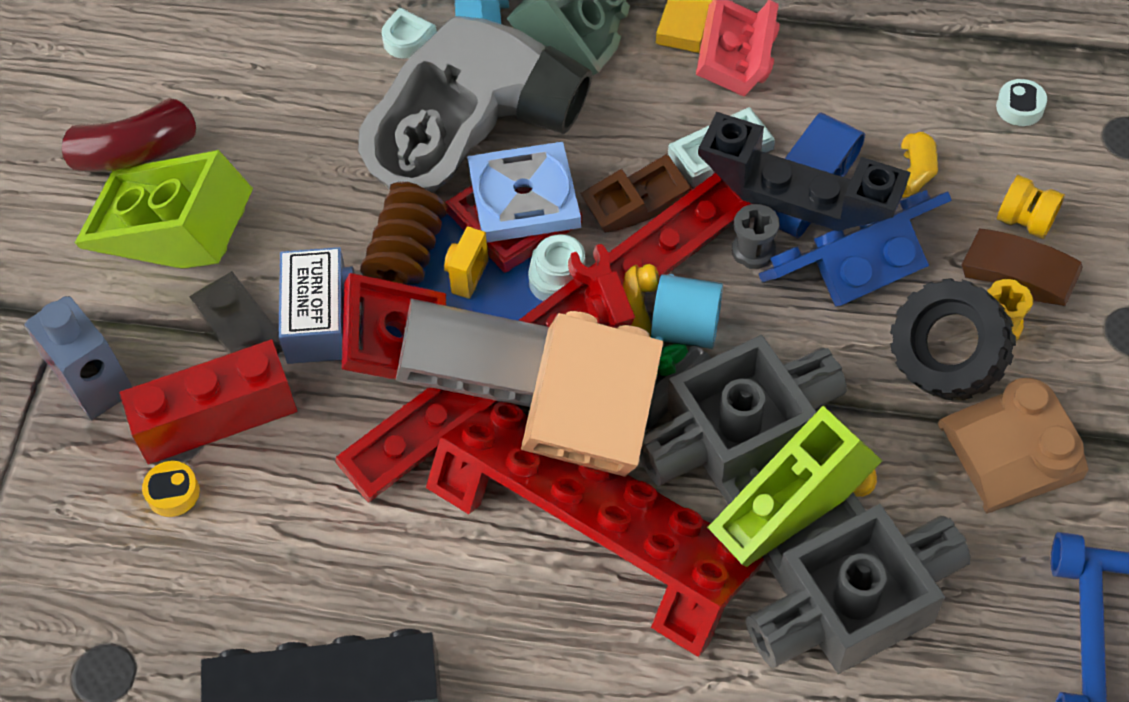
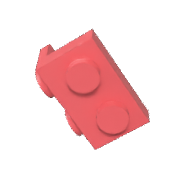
[696,0,780,97]

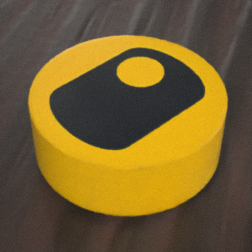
[142,461,200,517]

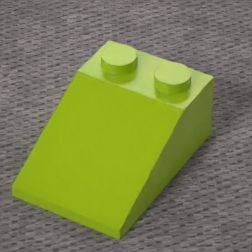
[74,150,253,269]

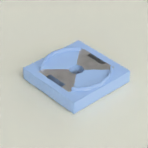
[467,141,581,243]

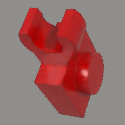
[568,244,635,328]

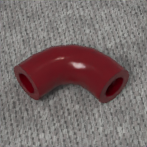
[61,98,197,172]

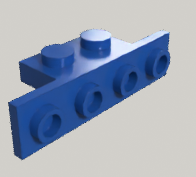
[758,189,952,307]

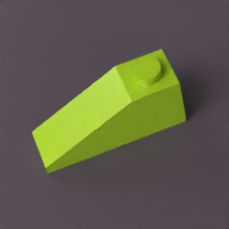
[708,406,883,567]

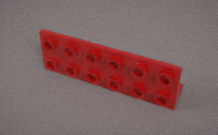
[426,401,764,657]

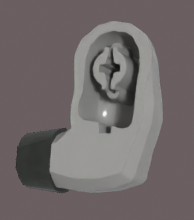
[358,16,593,193]

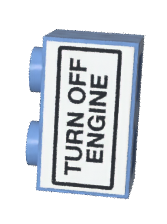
[279,247,355,364]

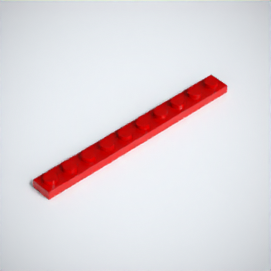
[335,173,752,503]

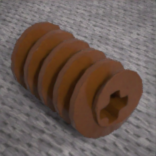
[360,181,447,285]

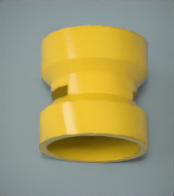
[997,175,1065,240]

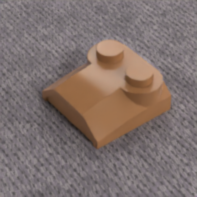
[938,378,1089,514]

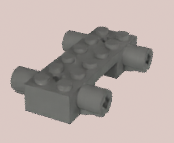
[640,334,971,674]

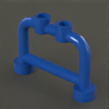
[1051,532,1129,702]

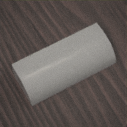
[396,299,549,407]

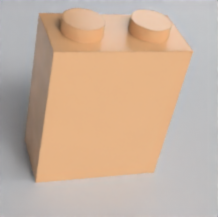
[521,311,663,476]

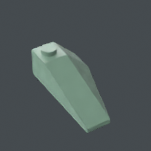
[507,0,630,76]

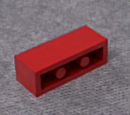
[119,339,298,465]

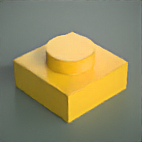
[444,226,489,299]

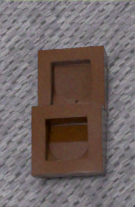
[580,153,691,233]
[961,228,1083,306]

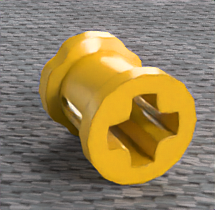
[987,279,1033,340]

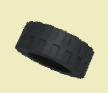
[890,278,1016,400]

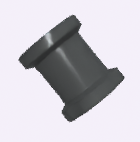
[732,204,779,269]

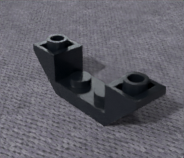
[698,112,911,231]

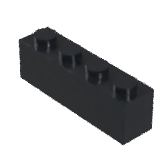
[201,629,442,702]

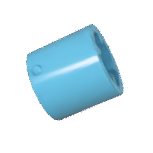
[651,274,723,349]

